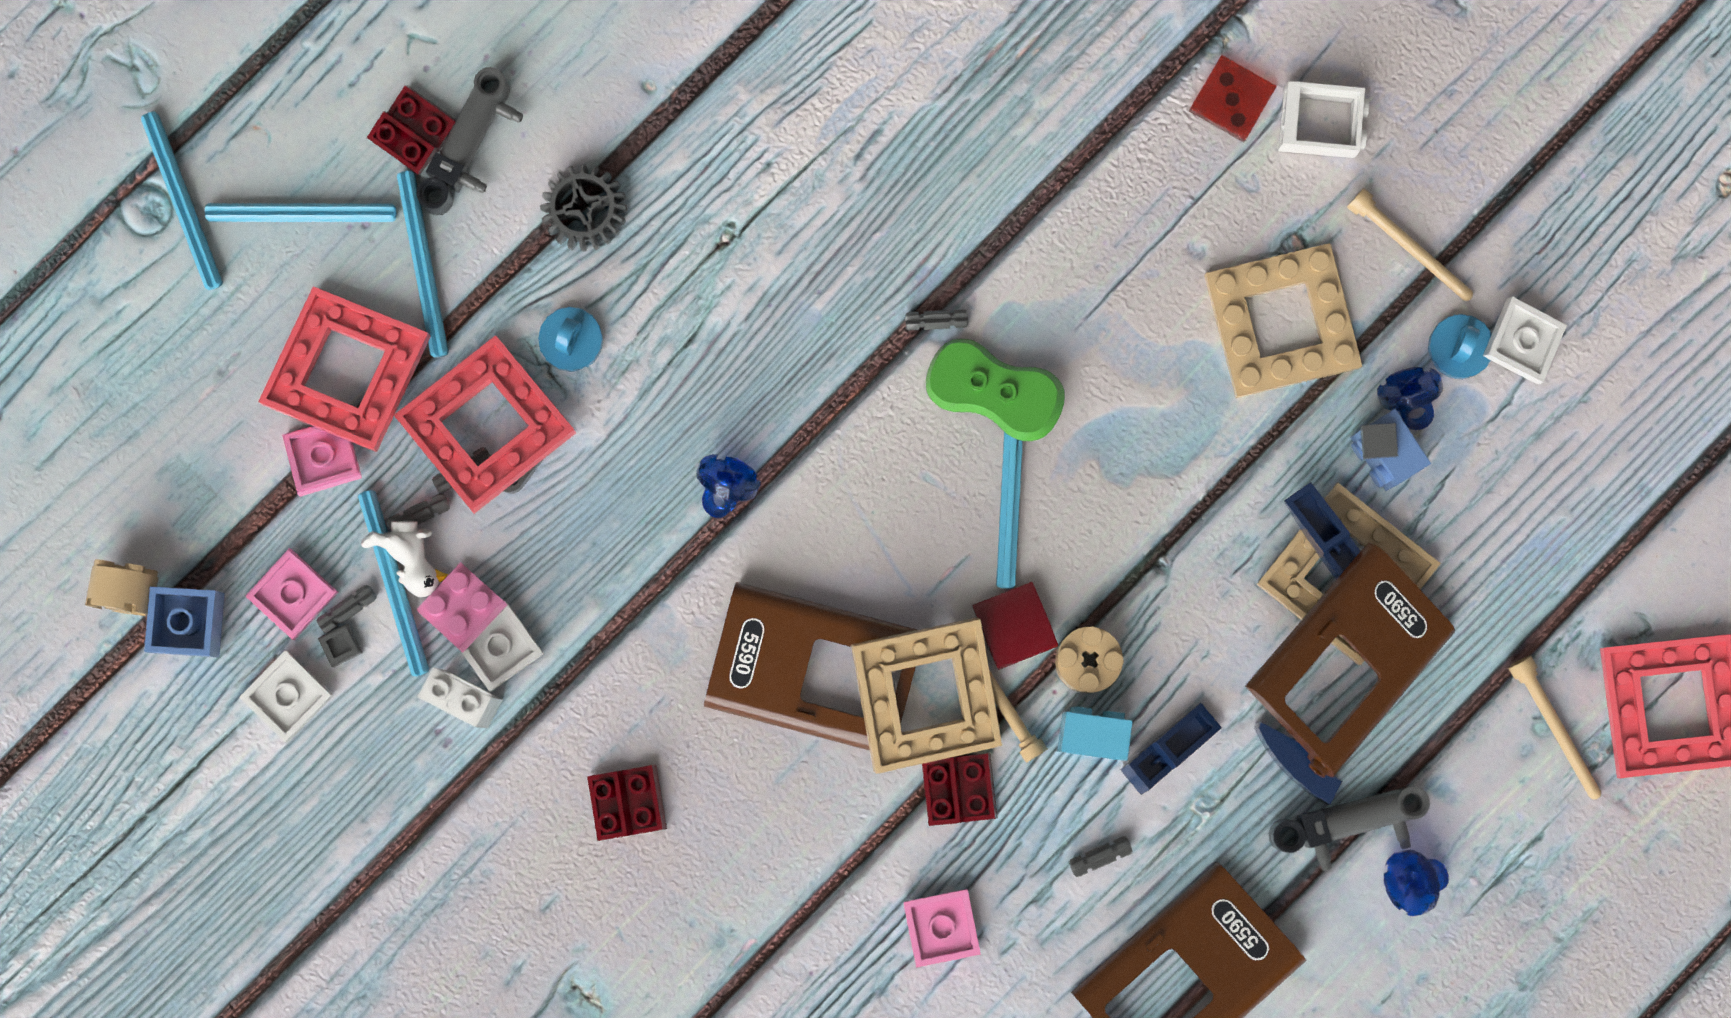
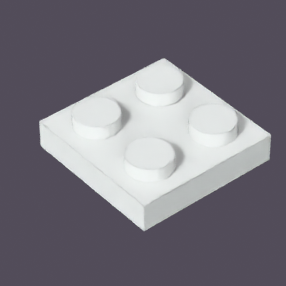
[1483,297,1567,384]
[462,601,544,692]
[239,650,334,743]

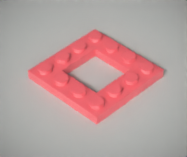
[258,286,431,452]
[394,335,576,514]
[1600,634,1731,778]

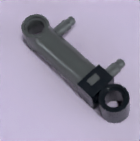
[416,67,523,216]
[1269,786,1430,871]

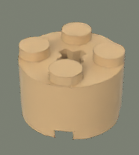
[85,559,159,616]
[1055,627,1123,693]

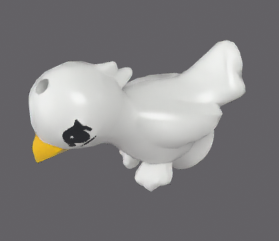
[361,521,448,597]

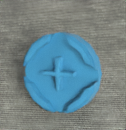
[538,307,603,372]
[1428,314,1492,379]

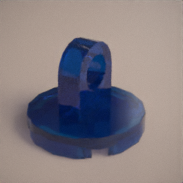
[1377,367,1443,430]
[696,454,761,518]
[1384,849,1449,917]

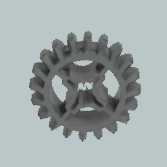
[540,165,628,252]

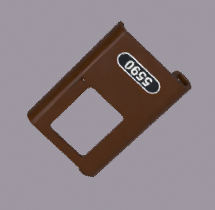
[1245,542,1455,778]
[704,582,918,751]
[1071,861,1307,1018]

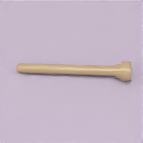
[1347,188,1473,301]
[1508,655,1601,800]
[989,670,1048,763]

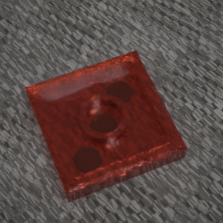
[1189,55,1277,142]

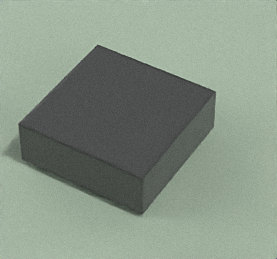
[1360,423,1398,459]
[318,624,363,668]

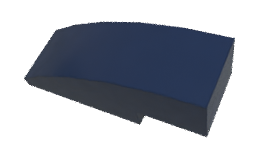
[1284,482,1361,579]
[1120,703,1222,795]
[1254,722,1342,804]

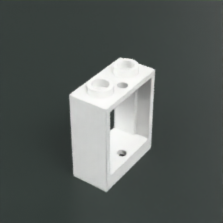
[1278,81,1369,158]
[418,667,503,728]

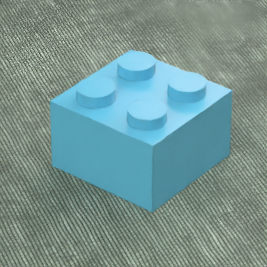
[1057,706,1133,761]

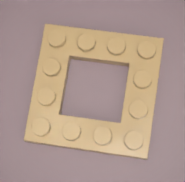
[1204,243,1363,398]
[1256,483,1441,665]
[851,617,1002,774]

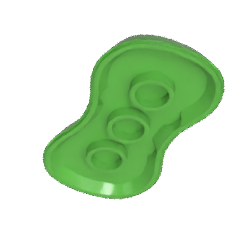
[926,339,1065,441]

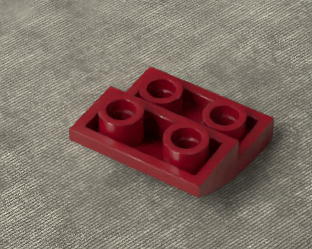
[367,85,456,174]
[972,581,1058,670]
[922,753,998,826]
[587,765,667,841]

